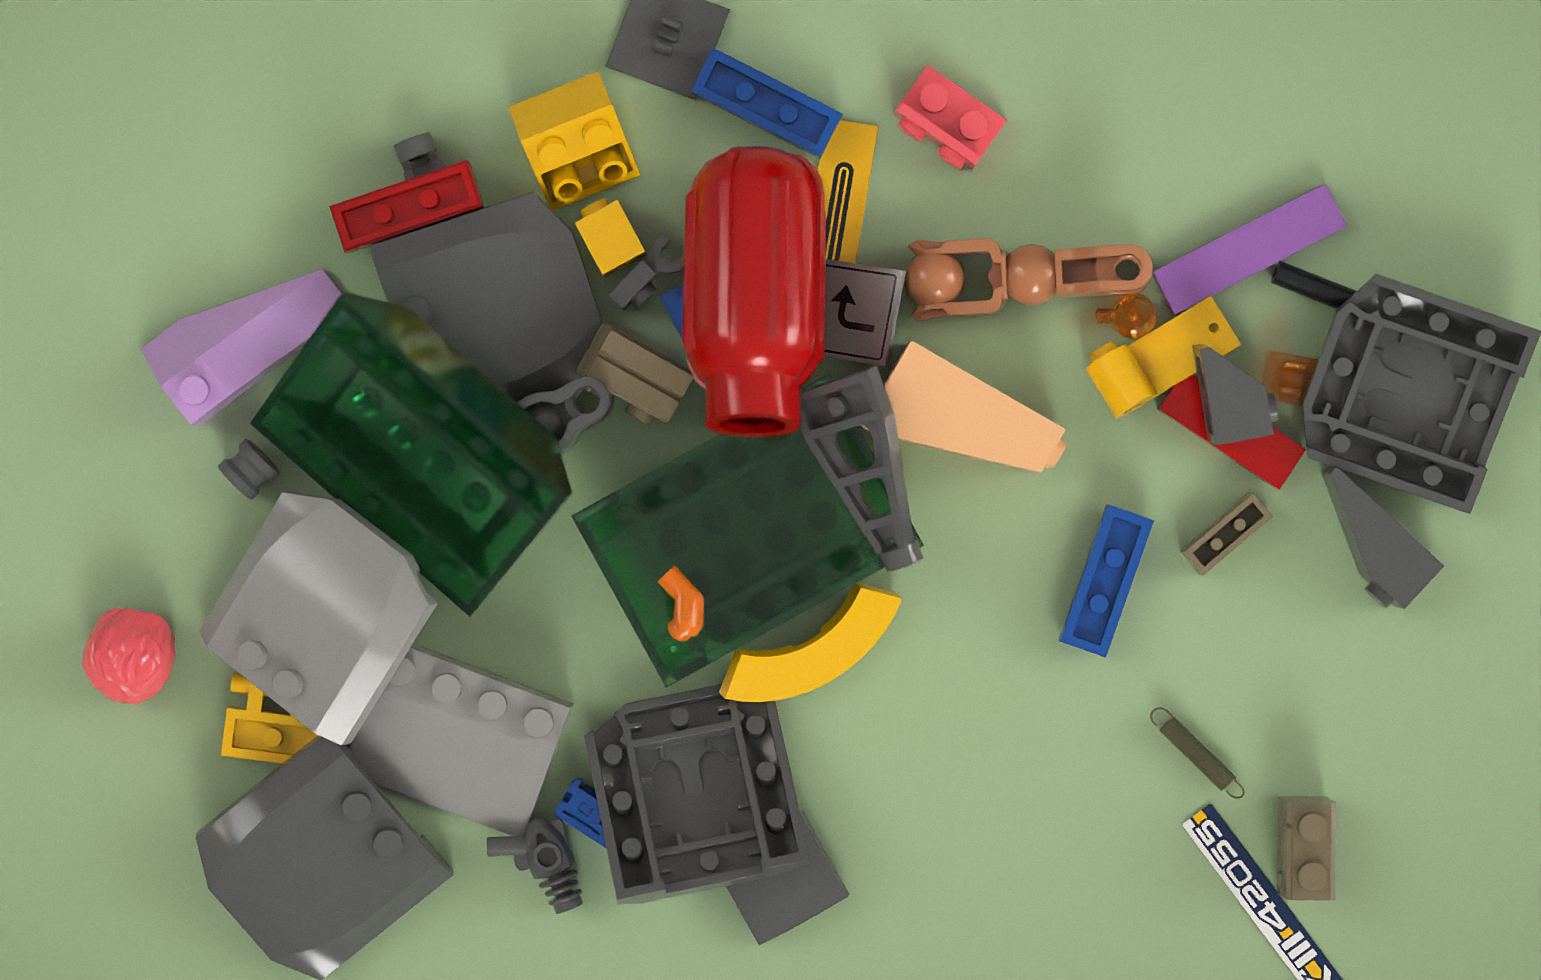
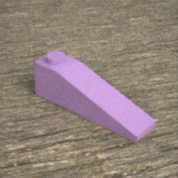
[141,269,353,426]

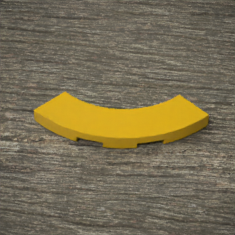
[719,582,902,702]

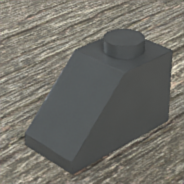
[1192,344,1279,445]

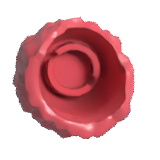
[82,607,176,704]

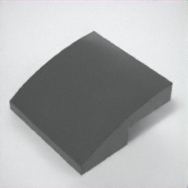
[726,810,850,945]

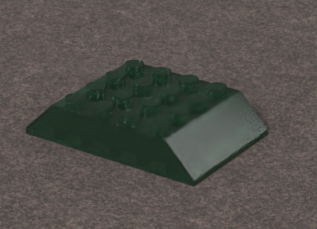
[250,292,572,617]
[571,373,924,688]

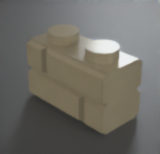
[576,322,694,425]
[1277,796,1336,900]

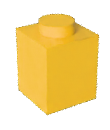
[575,198,647,277]

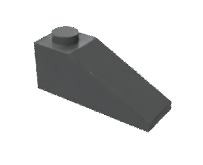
[1322,467,1444,609]

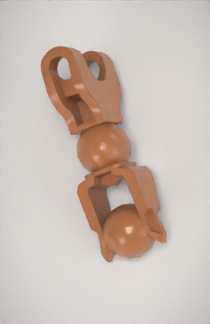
[904,238,1153,321]

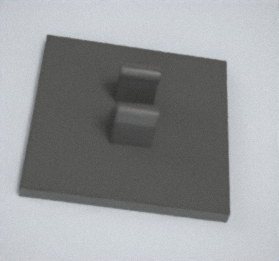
[606,0,730,100]

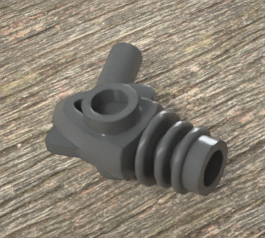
[487,817,583,914]

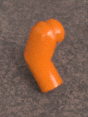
[657,565,704,642]

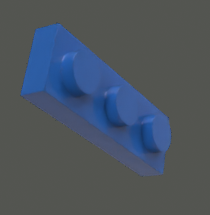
[691,48,843,159]
[1058,504,1154,658]

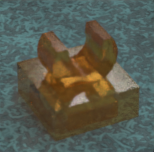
[1261,350,1317,407]

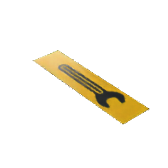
[818,120,878,264]

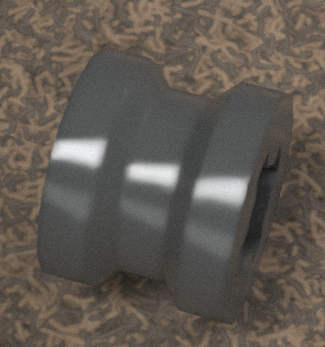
[218,439,280,500]

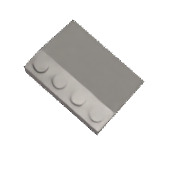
[349,643,574,836]

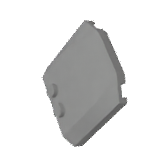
[199,492,437,745]

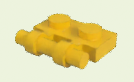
[221,673,318,764]

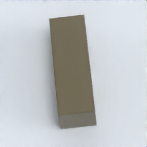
[1180,493,1273,575]

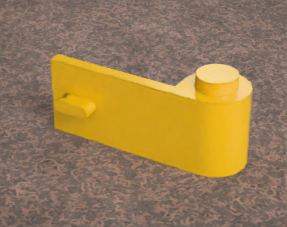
[1085,296,1242,419]

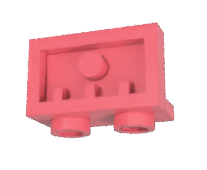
[893,65,1007,170]

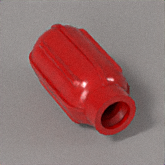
[682,146,826,437]

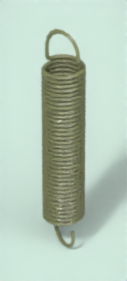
[1150,707,1245,799]

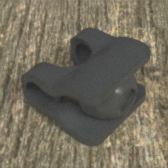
[508,377,614,465]

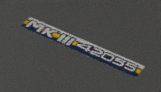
[1183,804,1342,980]

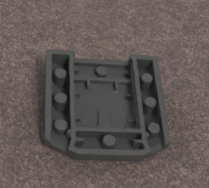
[370,191,603,430]
[1301,273,1541,514]
[584,684,811,904]
[195,735,453,980]

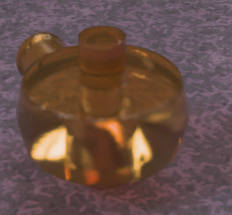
[1096,293,1157,339]

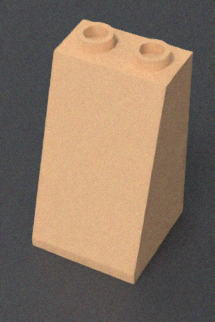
[858,341,1067,473]

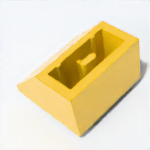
[508,71,641,211]

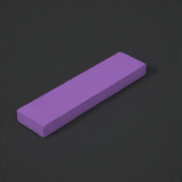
[1152,184,1347,315]

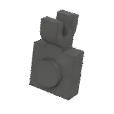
[609,233,684,311]

